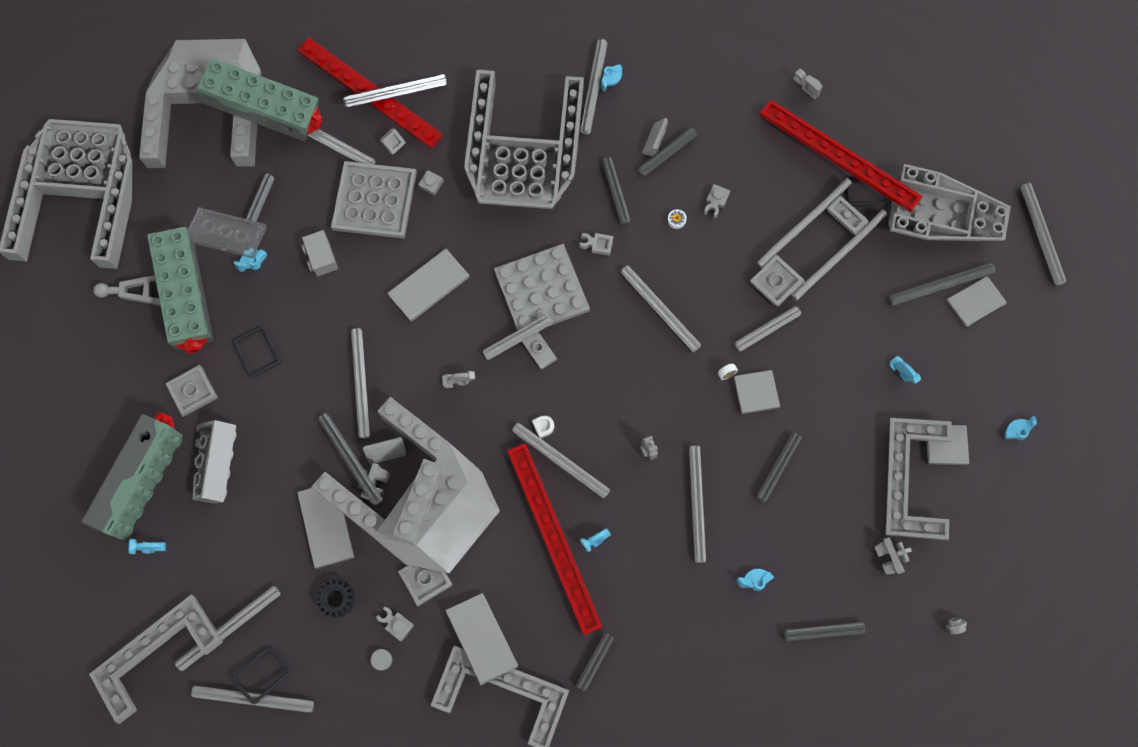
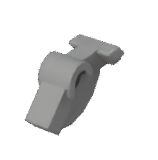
[442,371,475,388]

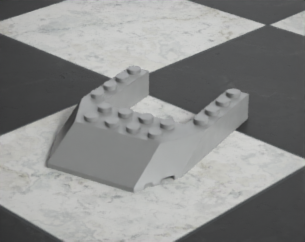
[139,39,261,168]
[464,70,584,209]
[0,119,132,269]
[312,397,500,574]

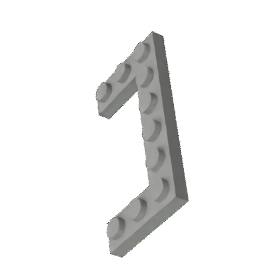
[885,418,952,541]
[89,594,223,724]
[431,646,569,747]

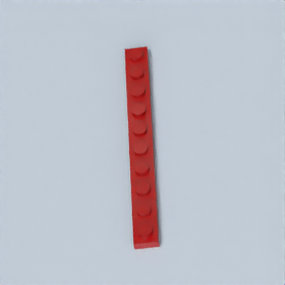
[297,37,443,150]
[760,100,923,213]
[507,443,602,635]

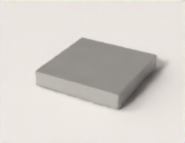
[165,365,218,417]
[734,370,780,414]
[926,425,969,465]
[398,565,453,606]

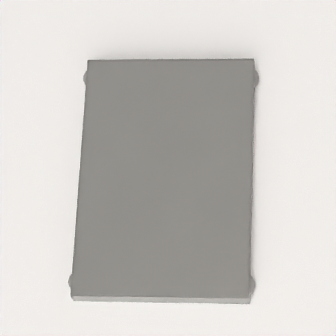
[947,276,1007,327]

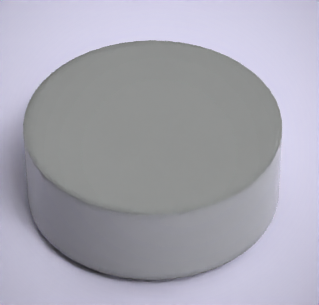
[371,649,392,670]

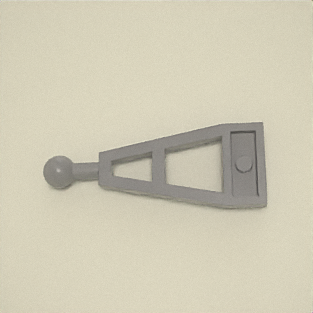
[93,275,161,306]

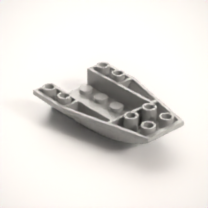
[888,164,1011,241]

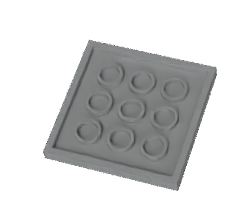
[331,161,417,239]
[494,244,590,331]

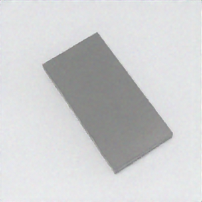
[388,249,470,322]
[297,488,355,569]
[446,593,518,686]

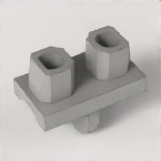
[354,463,390,502]
[875,538,912,574]

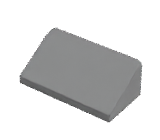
[642,118,668,157]
[363,437,407,465]

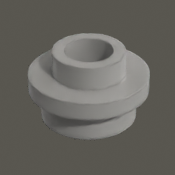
[946,617,967,634]

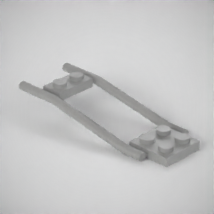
[750,178,887,308]

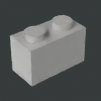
[301,230,338,277]

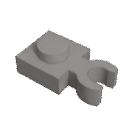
[793,69,823,100]
[704,184,730,218]
[580,233,614,256]
[640,436,658,461]
[376,607,414,642]

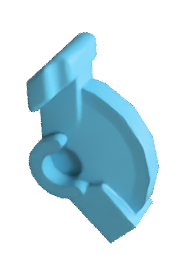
[600,64,622,92]
[233,249,267,272]
[889,356,921,384]
[1004,416,1037,441]
[580,528,611,552]
[128,539,166,554]
[736,569,774,591]

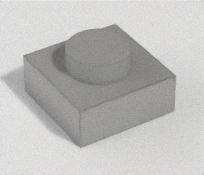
[380,128,406,154]
[418,170,444,196]

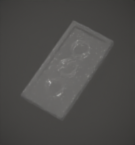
[188,207,267,259]

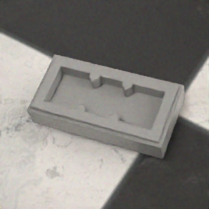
[521,332,557,370]

